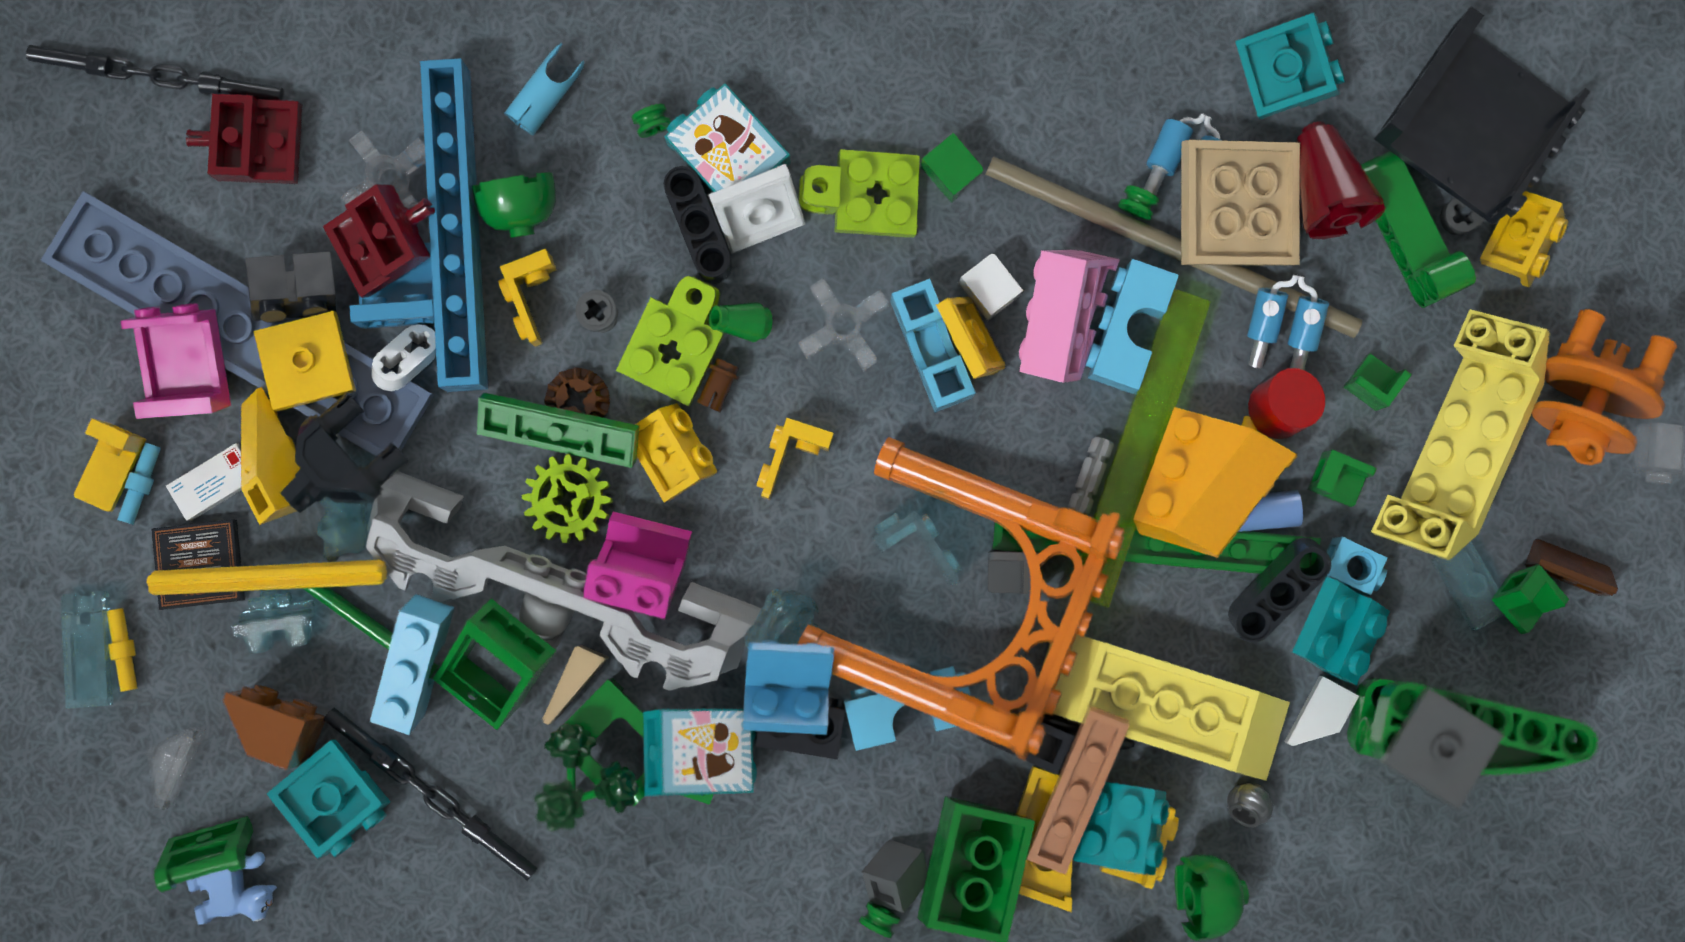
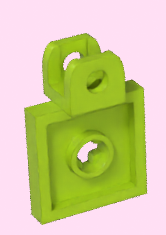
[798,149,920,238]
[616,276,725,406]

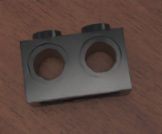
[756,697,845,759]

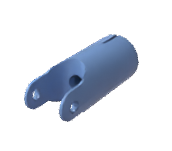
[1238,490,1303,532]

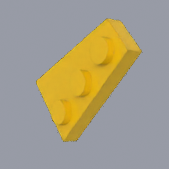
[1016,765,1072,912]

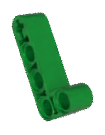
[1360,151,1476,308]

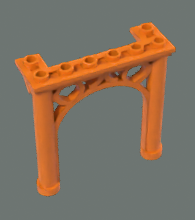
[797,437,1125,761]

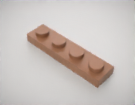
[1027,705,1130,875]

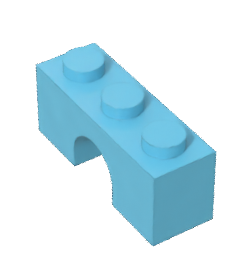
[1085,259,1179,394]
[890,279,975,413]
[370,594,455,735]
[844,666,970,751]

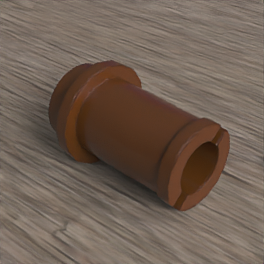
[697,358,739,413]

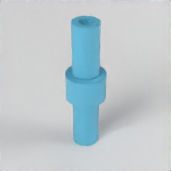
[117,443,161,525]

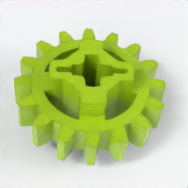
[522,454,613,543]

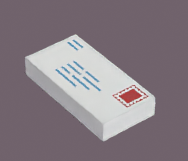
[166,443,241,521]

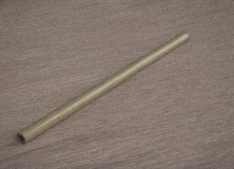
[985,156,1363,338]

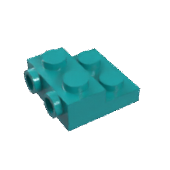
[1235,12,1345,119]
[1292,577,1390,685]
[267,739,391,859]
[1072,782,1169,875]

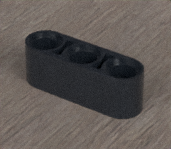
[663,166,732,283]
[1228,537,1332,643]

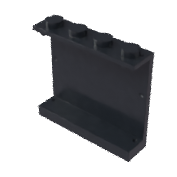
[1374,6,1590,225]

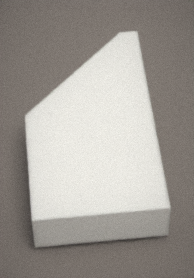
[1284,676,1359,746]

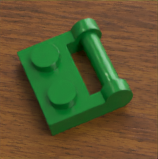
[154,816,253,892]

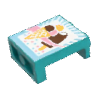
[664,83,791,193]
[643,709,757,796]

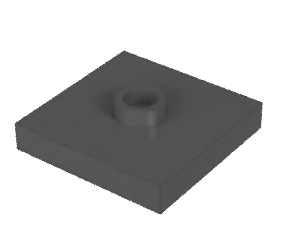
[1380,688,1504,810]

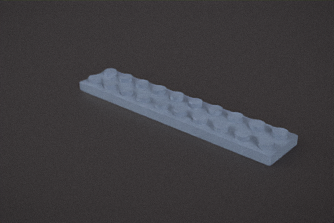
[41,191,434,456]

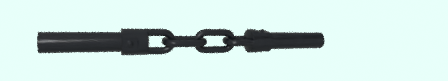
[26,45,284,100]
[323,707,538,881]

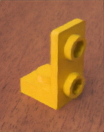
[498,249,557,347]
[74,418,147,512]
[757,418,834,500]

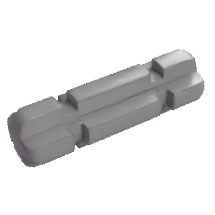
[1068,437,1114,515]

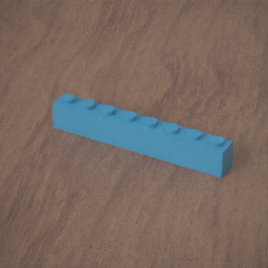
[420,58,488,392]

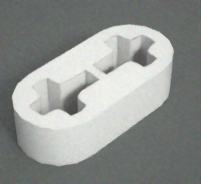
[372,324,436,391]

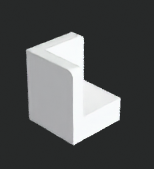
[959,254,1023,321]

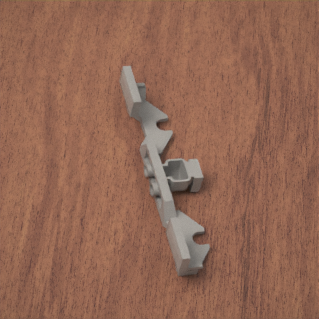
[366,471,767,691]

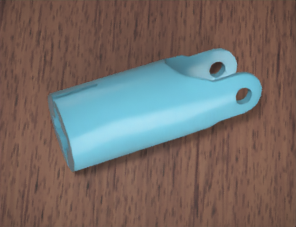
[504,43,585,135]

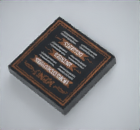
[151,519,245,610]

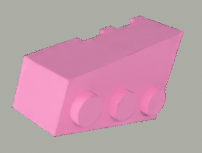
[1019,250,1120,383]

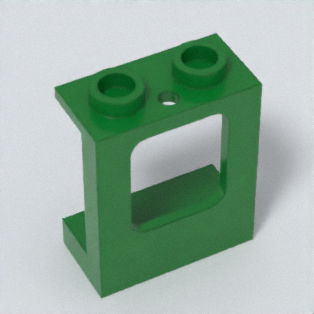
[564,677,645,807]

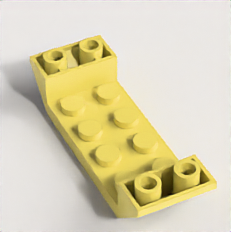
[1371,309,1550,560]
[1041,635,1290,781]

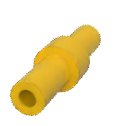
[106,608,138,692]

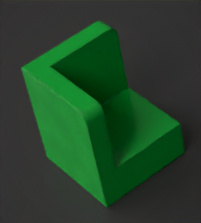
[921,133,983,203]
[1343,354,1412,411]
[1307,450,1377,507]
[1491,564,1569,634]

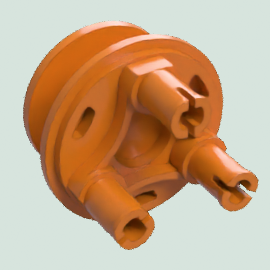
[1532,309,1677,465]

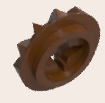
[544,367,610,418]

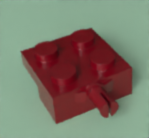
[186,94,302,184]
[323,184,435,298]

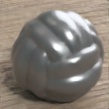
[1227,783,1273,827]

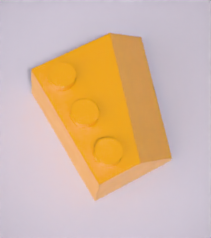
[1133,407,1297,558]

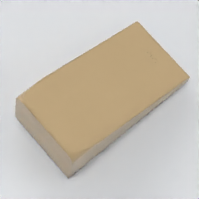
[542,645,609,725]

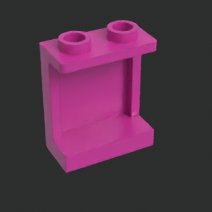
[121,303,231,419]
[583,511,692,619]

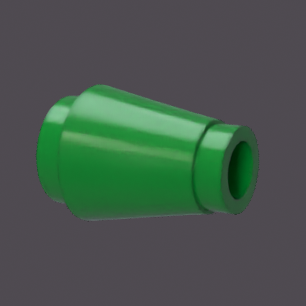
[709,302,773,342]

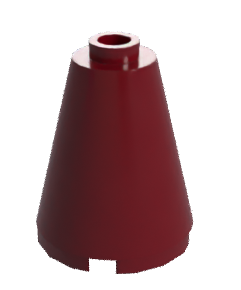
[1296,121,1385,239]

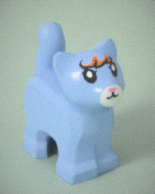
[186,852,277,925]

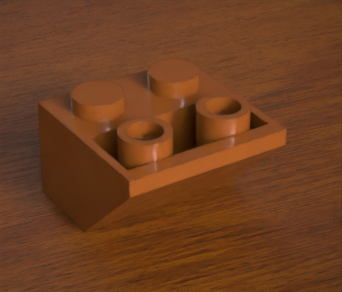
[223,684,325,770]

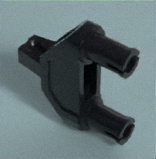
[280,392,410,513]

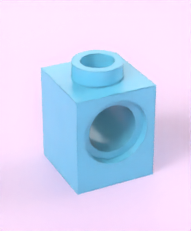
[1327,537,1388,595]

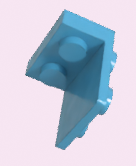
[350,242,434,329]
[743,641,834,735]

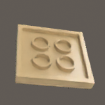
[1181,140,1300,266]

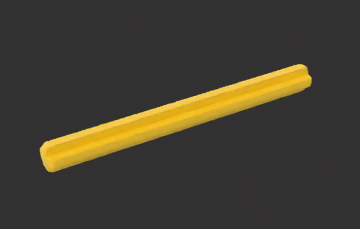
[146,560,387,595]

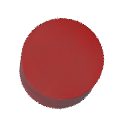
[1248,368,1325,439]

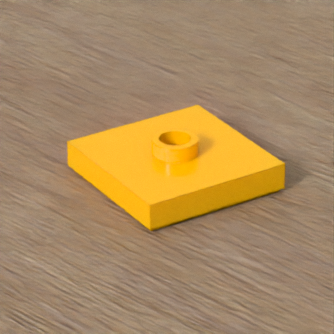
[936,297,1006,379]
[254,311,356,412]

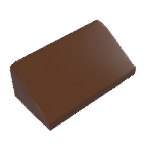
[1525,539,1618,596]

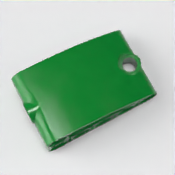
[1347,678,1598,775]

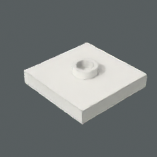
[708,164,806,253]

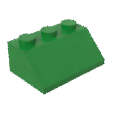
[917,796,1035,942]

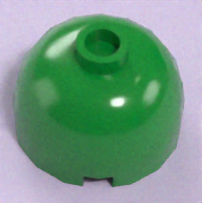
[472,172,556,238]
[1174,855,1249,941]

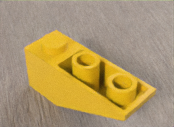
[241,387,300,525]

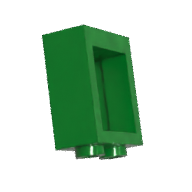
[433,599,557,730]

